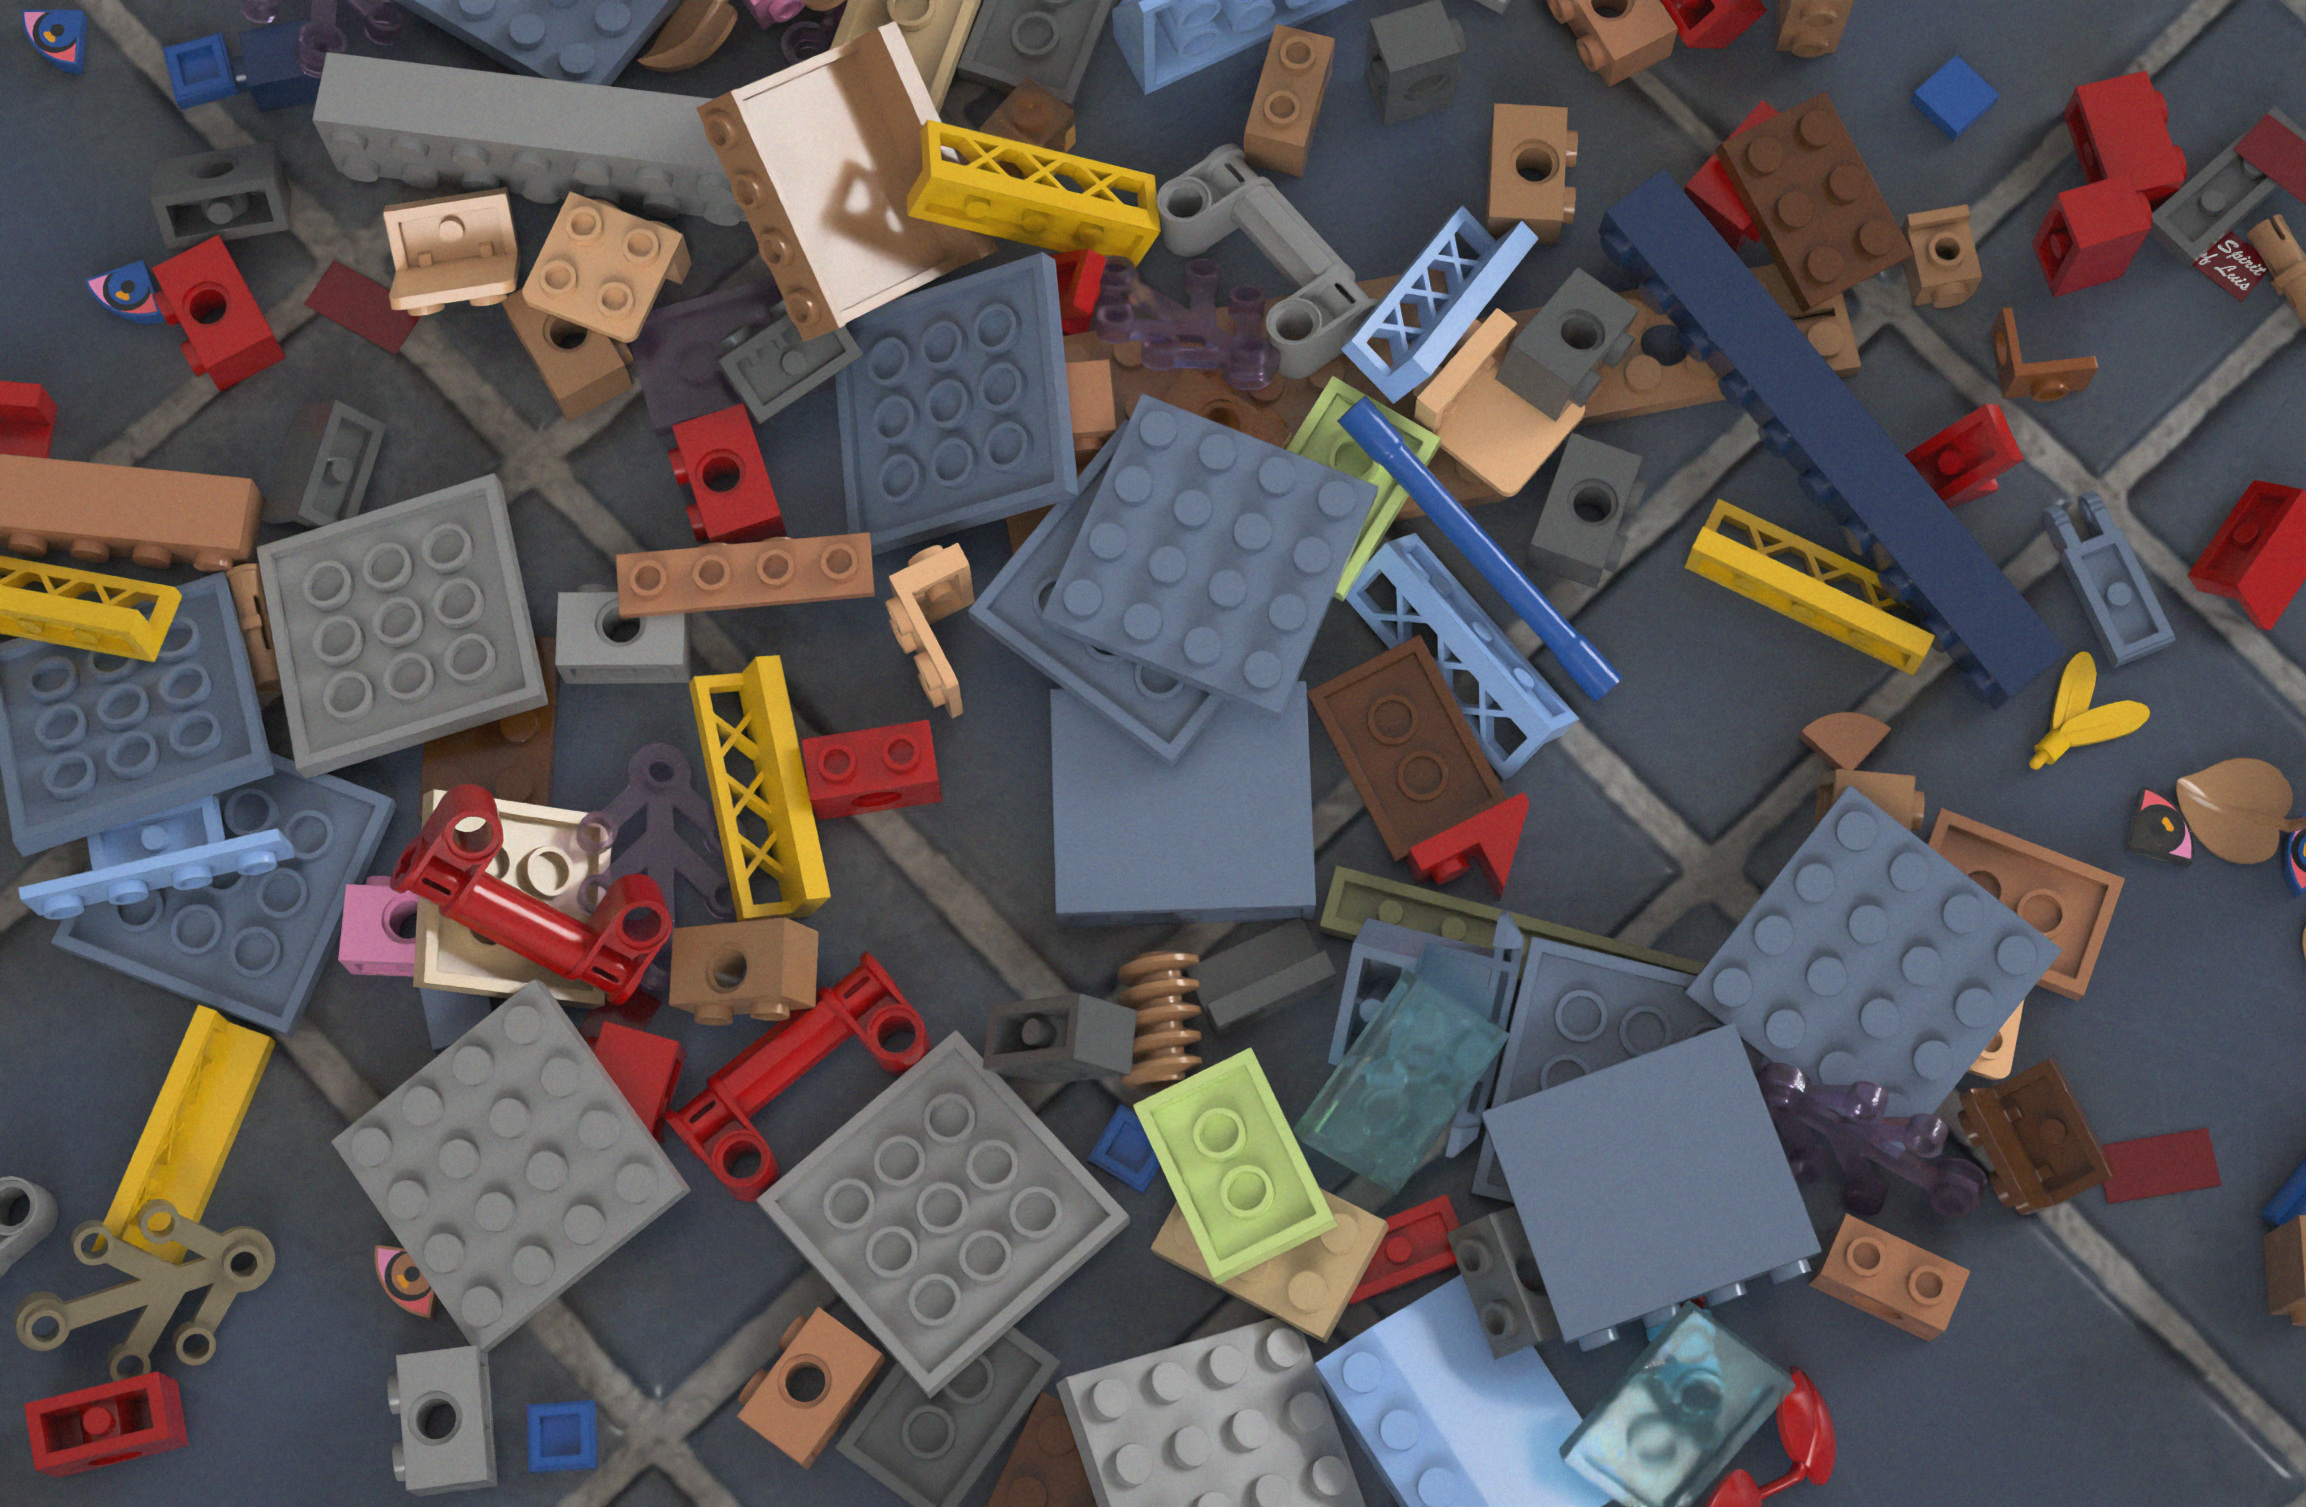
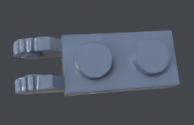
[2042,490,2176,669]

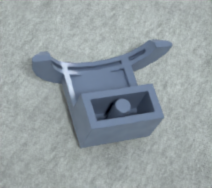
[1328,910,1524,1158]

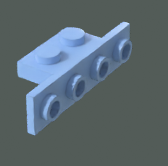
[19,794,295,920]

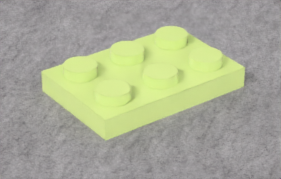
[1286,376,1441,602]
[1133,1047,1338,1285]

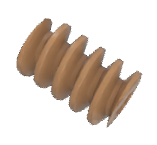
[1117,951,1204,1092]

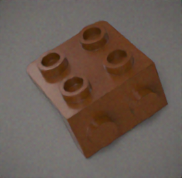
[1958,1058,2117,1215]

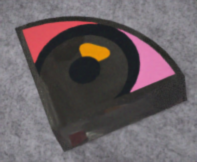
[2125,786,2195,868]

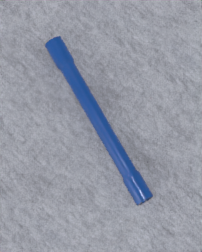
[1337,396,1622,702]

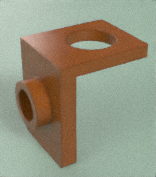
[1990,307,2098,402]

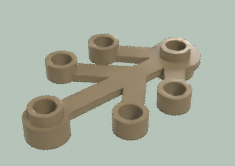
[13,1199,275,1382]

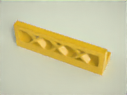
[906,119,1161,269]
[1684,498,1935,676]
[0,556,182,662]
[689,655,831,922]
[91,1005,276,1265]

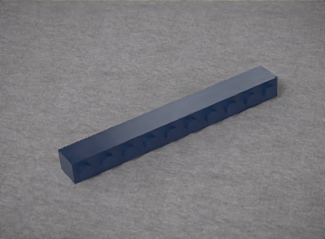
[1598,168,2069,711]

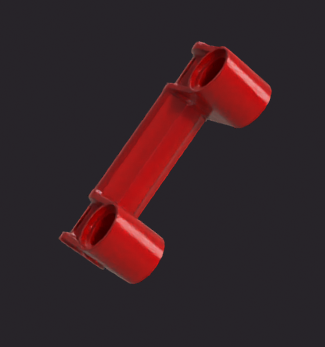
[390,784,672,1006]
[662,951,932,1202]

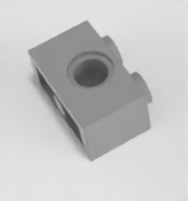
[555,584,693,684]
[387,1345,499,1496]

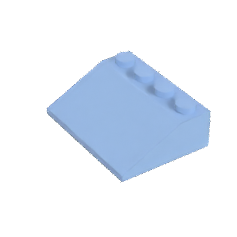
[1112,0,1352,95]
[1314,1274,1628,1507]

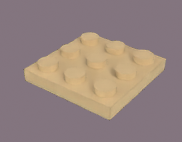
[413,789,612,1009]

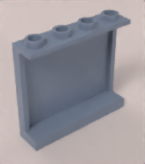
[1050,681,1316,928]
[1482,1022,1822,1352]

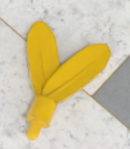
[2029,651,2150,770]

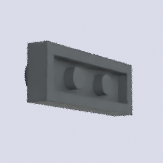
[2149,105,2306,269]

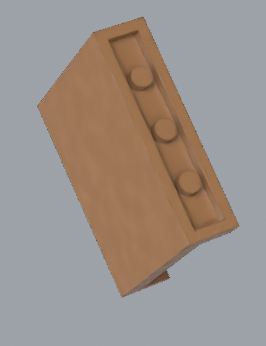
[696,20,999,342]

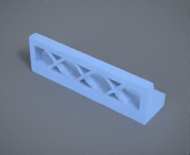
[1341,205,1539,404]
[1346,533,1579,780]

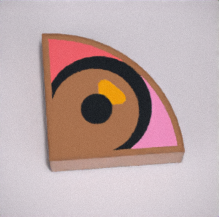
[375,1245,438,1321]

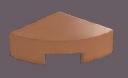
[1798,712,1891,770]

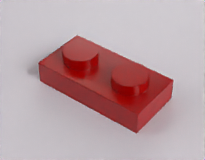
[1348,1194,1461,1308]

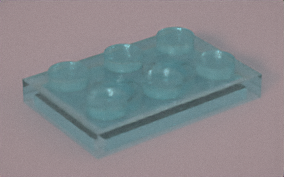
[1293,969,1510,1195]
[1558,1300,1796,1507]

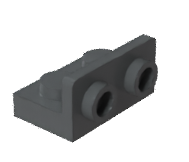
[710,298,863,424]

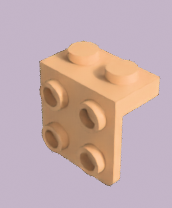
[383,187,522,316]
[522,192,692,343]
[1413,307,1585,497]
[885,543,975,719]

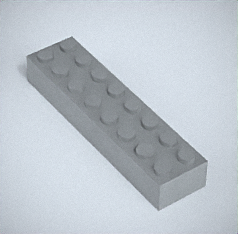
[312,52,748,226]

